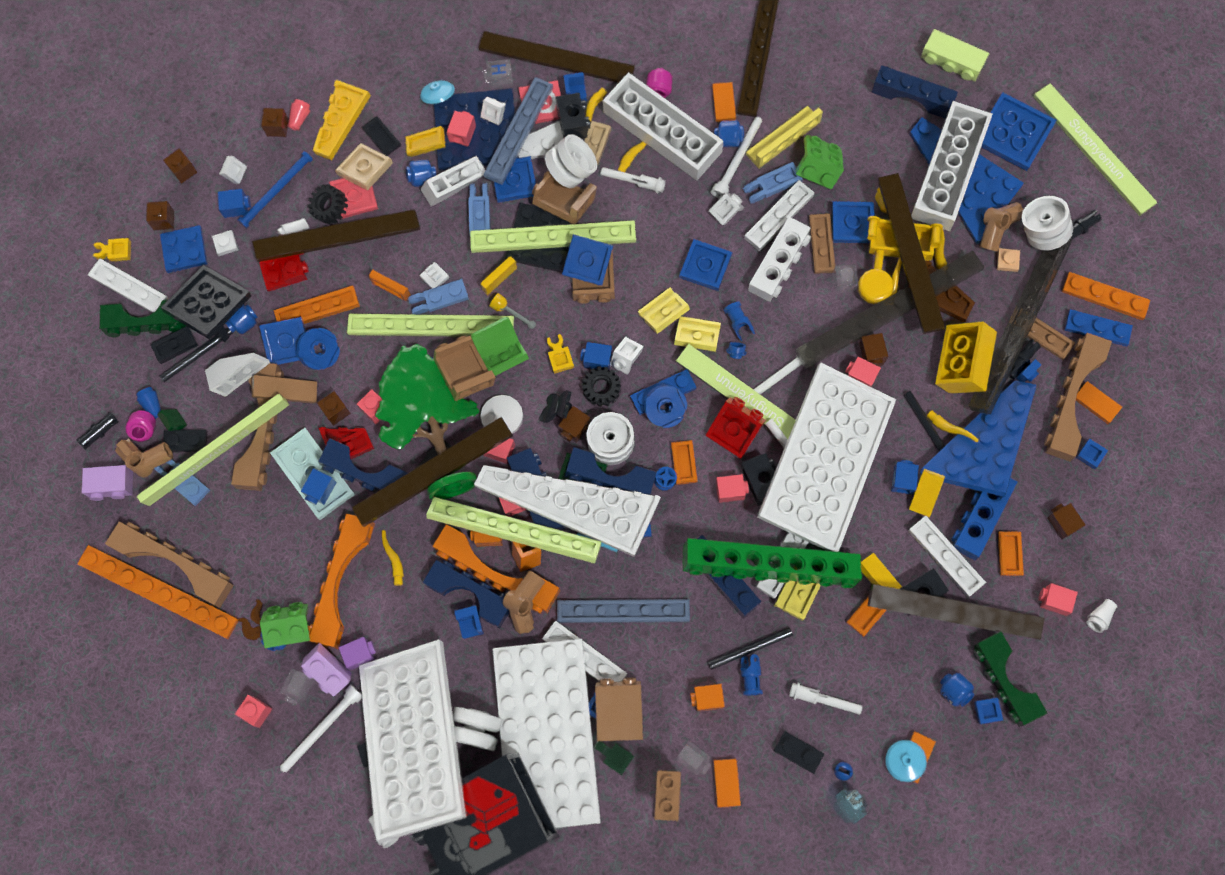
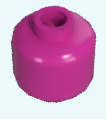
[646,68,673,98]
[125,411,156,442]

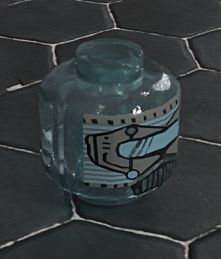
[833,789,868,825]

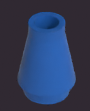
[136,387,161,419]

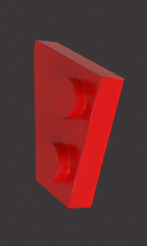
[319,427,375,459]

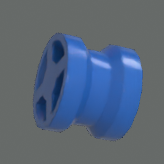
[654,467,677,491]

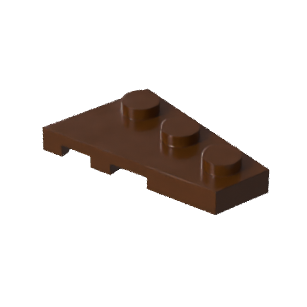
[908,261,975,323]

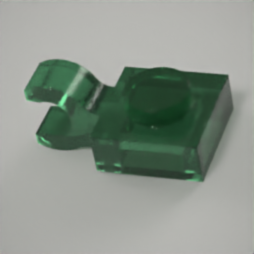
[593,741,634,776]

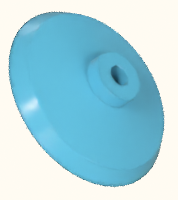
[420,81,455,104]
[885,740,927,782]

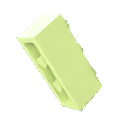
[921,29,989,82]

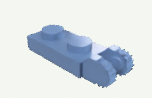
[743,162,802,204]
[469,183,491,234]
[408,279,469,315]
[154,460,210,506]

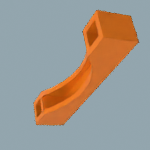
[309,514,375,649]
[433,524,560,614]

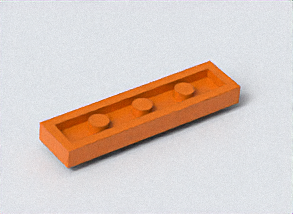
[1062,272,1150,321]
[274,286,360,324]

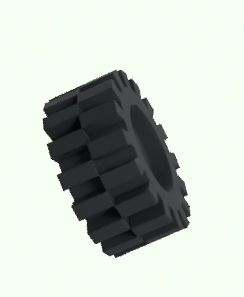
[308,184,348,224]
[582,366,621,407]

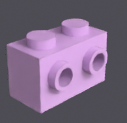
[82,465,133,501]
[301,643,351,697]

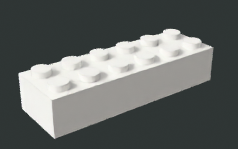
[603,72,723,180]
[911,101,993,231]

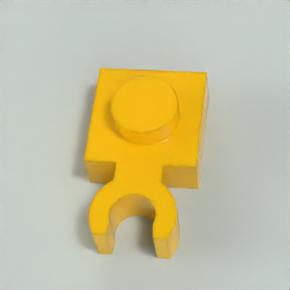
[93,238,131,261]
[547,334,574,374]

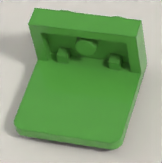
[795,135,844,189]
[471,317,529,376]
[260,602,310,648]

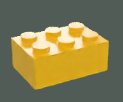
[935,322,997,393]

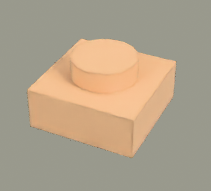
[997,248,1020,272]

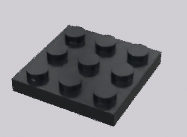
[505,203,579,273]
[161,265,252,340]

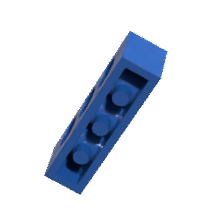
[951,478,1017,560]

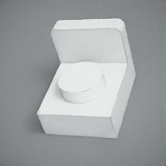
[709,193,744,225]
[610,337,643,374]

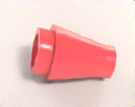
[288,99,310,131]

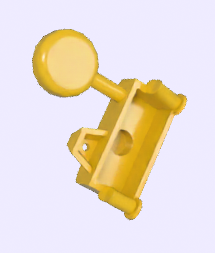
[858,216,943,304]

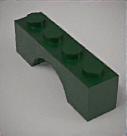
[99,300,186,337]
[973,631,1048,727]

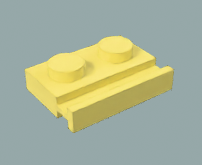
[638,287,690,334]
[674,316,721,352]
[774,566,820,621]

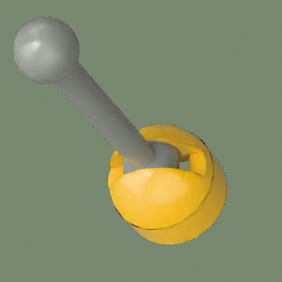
[489,293,536,329]

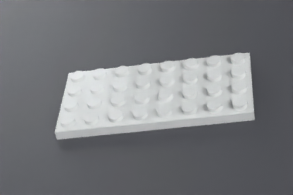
[757,363,896,552]
[493,639,601,828]
[359,640,466,842]

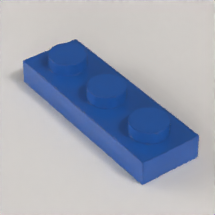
[1064,309,1133,347]
[630,369,697,416]

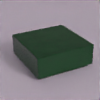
[157,409,187,431]

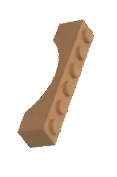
[1044,333,1112,462]
[231,363,284,491]
[105,522,234,608]

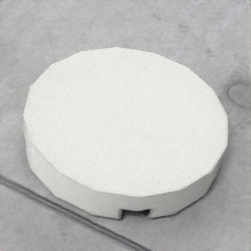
[481,395,523,434]

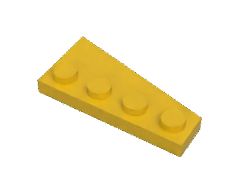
[313,80,371,160]

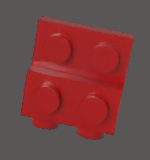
[259,253,309,292]
[705,397,766,458]

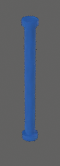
[238,151,313,228]

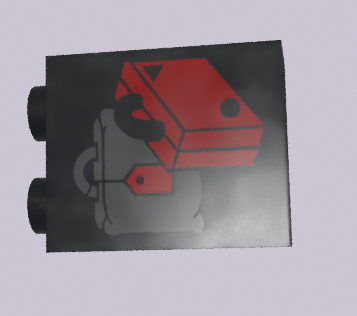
[412,753,560,875]

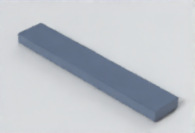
[484,77,553,185]
[557,599,690,623]

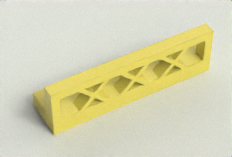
[746,106,823,168]

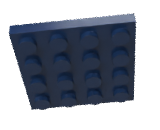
[434,88,518,171]

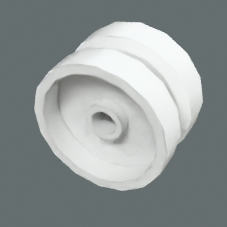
[545,135,597,188]
[1021,196,1073,250]
[587,412,634,465]
[453,707,502,751]

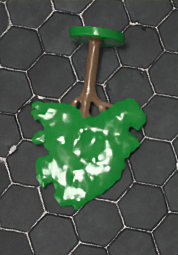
[375,344,480,500]

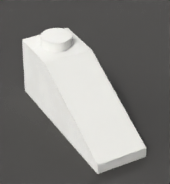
[421,156,485,206]
[205,353,270,397]

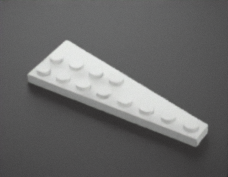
[474,465,661,557]

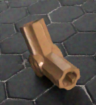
[979,202,1024,252]
[115,439,173,478]
[503,571,545,634]

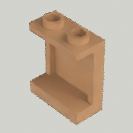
[532,171,597,224]
[573,251,615,304]
[433,335,496,401]
[595,678,643,741]
[655,771,681,821]

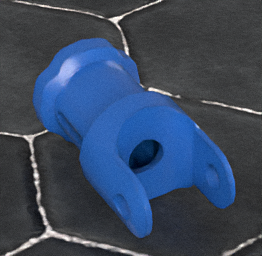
[723,301,755,341]
[741,654,763,696]

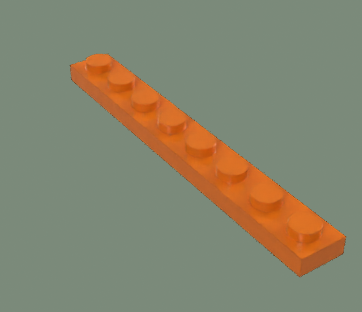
[77,545,239,639]

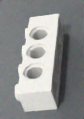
[748,217,811,302]

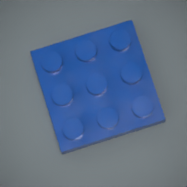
[981,92,1057,171]

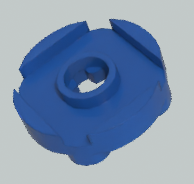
[296,328,340,370]
[644,384,687,428]

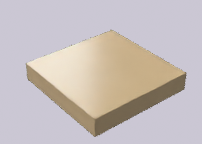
[335,143,393,190]

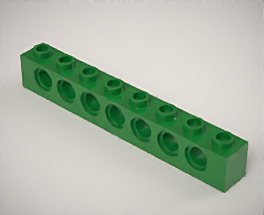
[683,538,862,588]

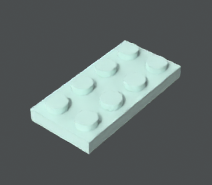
[270,428,355,520]

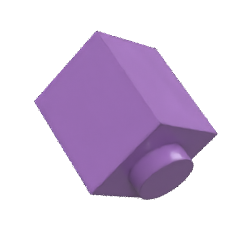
[339,637,376,670]

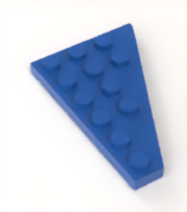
[910,117,1024,244]
[920,380,1037,497]

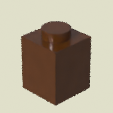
[261,108,289,137]
[163,148,197,184]
[146,201,174,231]
[859,333,888,367]
[317,391,351,426]
[558,406,591,443]
[1047,503,1086,540]

